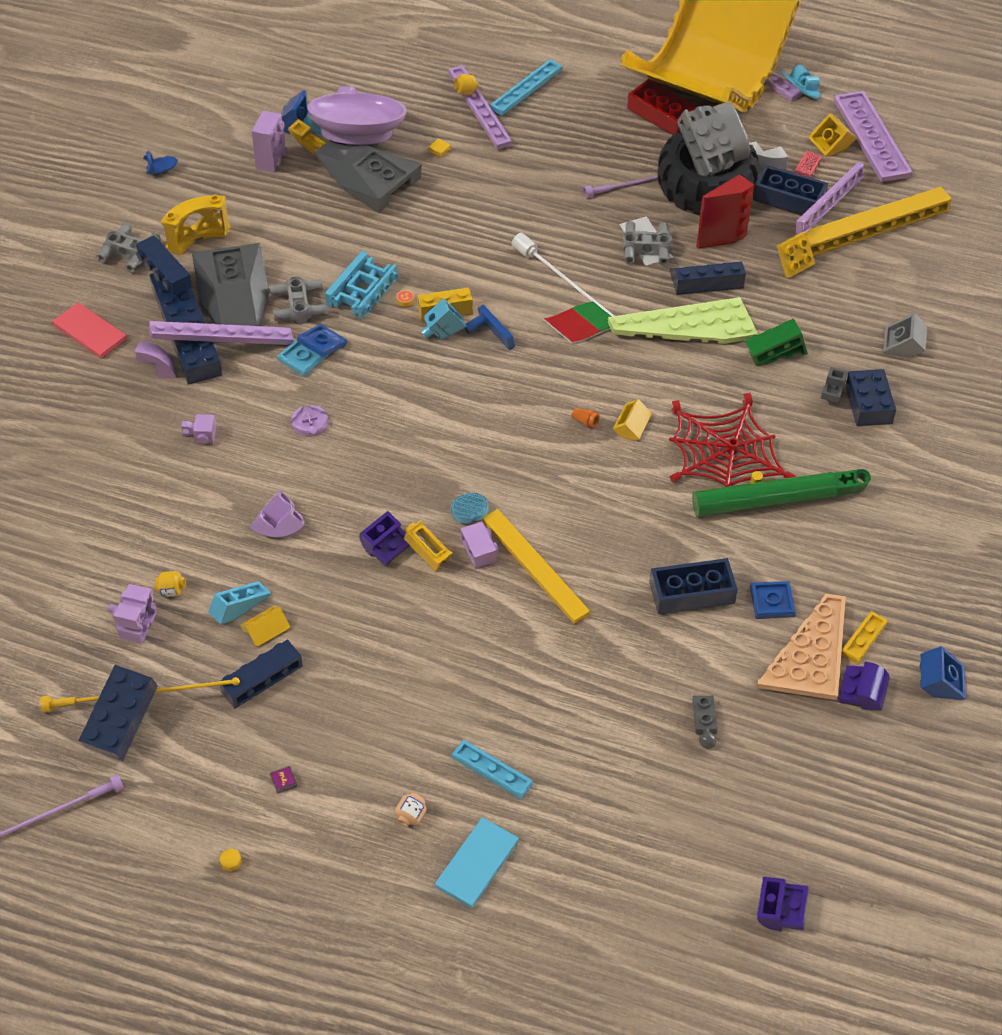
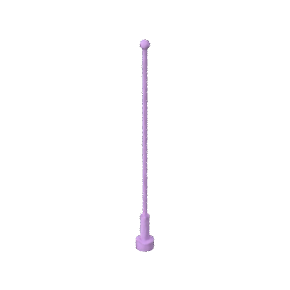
[583,168,697,199]
[0,774,124,837]

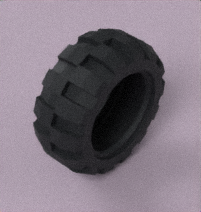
[657,132,760,215]

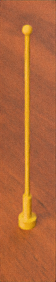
[40,677,240,713]

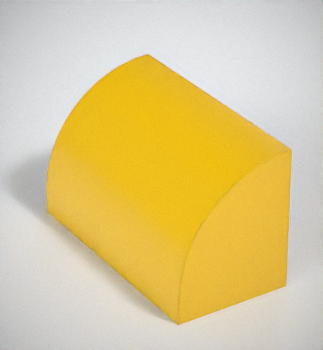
[613,399,652,440]

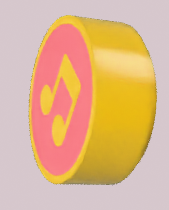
[397,290,414,307]

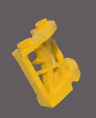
[161,195,230,255]

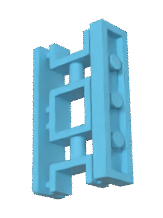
[325,251,398,319]

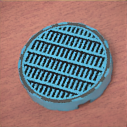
[451,493,489,524]

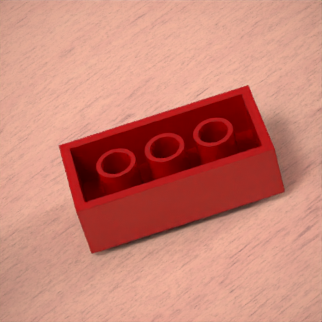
[627,79,698,135]

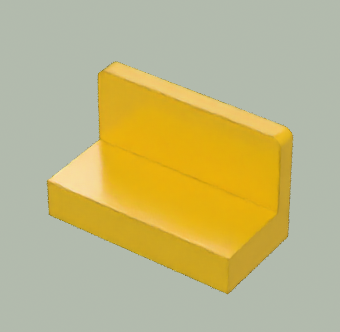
[240,606,290,647]

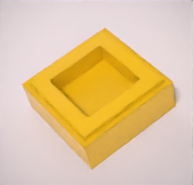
[428,138,451,157]

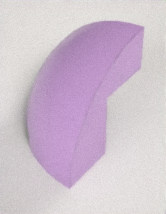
[135,341,176,378]
[250,489,304,537]

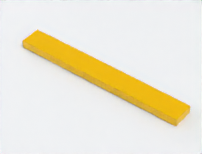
[482,509,590,624]

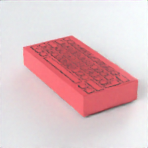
[795,151,822,178]

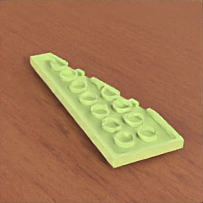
[608,297,758,344]

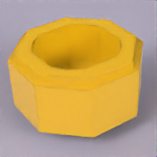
[219,848,242,872]

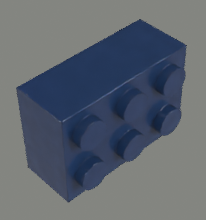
[845,369,896,426]

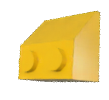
[808,113,857,157]

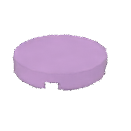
[291,405,328,437]

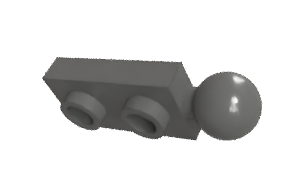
[692,695,717,749]

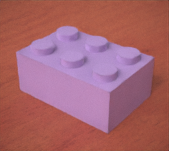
[251,111,287,173]

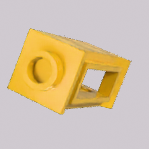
[404,520,452,572]

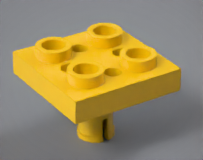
[777,232,815,278]

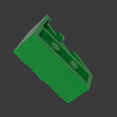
[745,318,808,366]

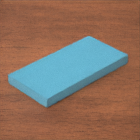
[435,817,519,909]

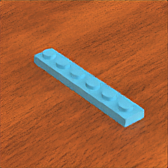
[490,59,562,116]

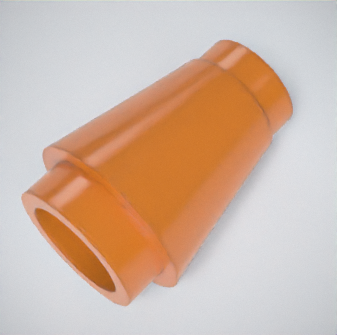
[571,408,600,428]

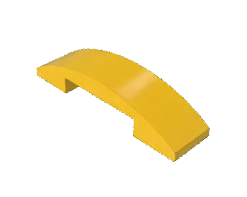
[288,119,326,155]

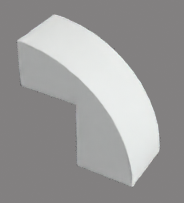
[749,142,789,170]

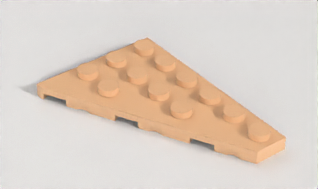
[757,594,846,700]

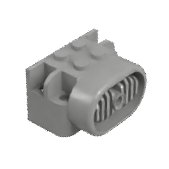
[677,102,750,177]

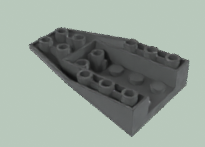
[315,140,422,213]
[192,243,269,326]

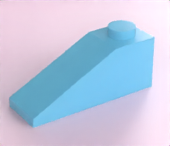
[208,581,271,624]

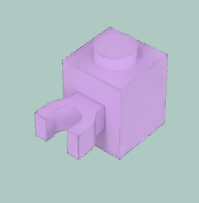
[181,414,217,444]

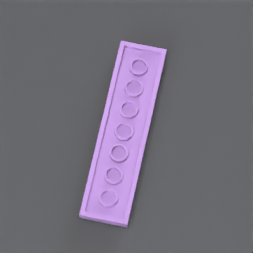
[834,91,912,182]

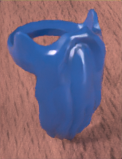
[143,151,178,175]

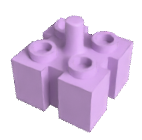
[108,584,157,644]

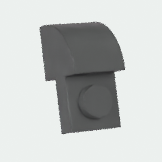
[821,367,848,403]

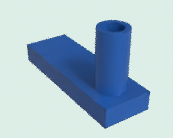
[464,304,515,351]

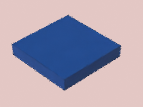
[297,324,347,357]
[750,581,796,619]

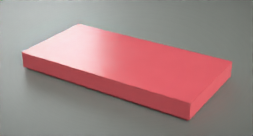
[52,302,127,359]

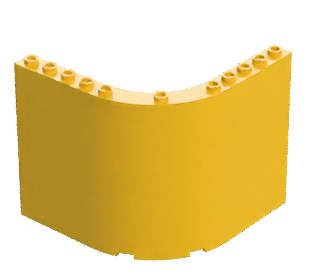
[621,0,801,113]

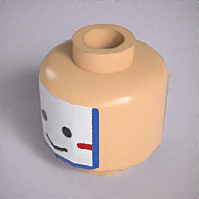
[395,793,427,827]

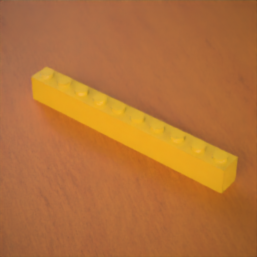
[803,187,952,256]

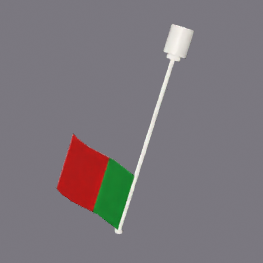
[511,233,614,344]

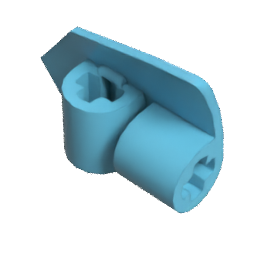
[780,65,821,100]

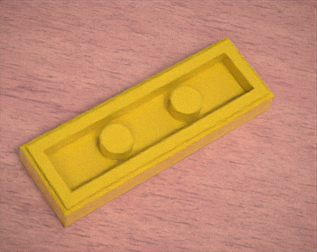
[841,611,888,665]

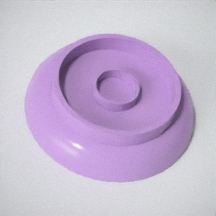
[308,92,406,145]

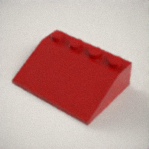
[696,174,754,249]

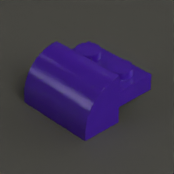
[359,511,410,566]
[838,662,890,710]
[757,877,809,932]

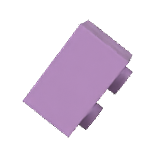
[461,522,499,569]

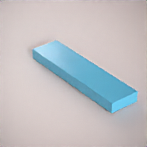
[451,739,533,800]

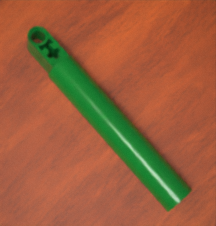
[692,469,871,517]

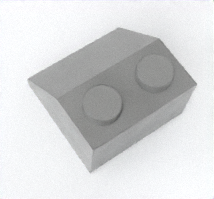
[883,313,927,357]

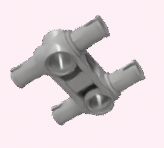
[622,221,672,266]
[96,222,161,273]
[270,276,327,324]

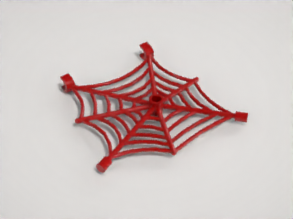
[669,393,796,487]

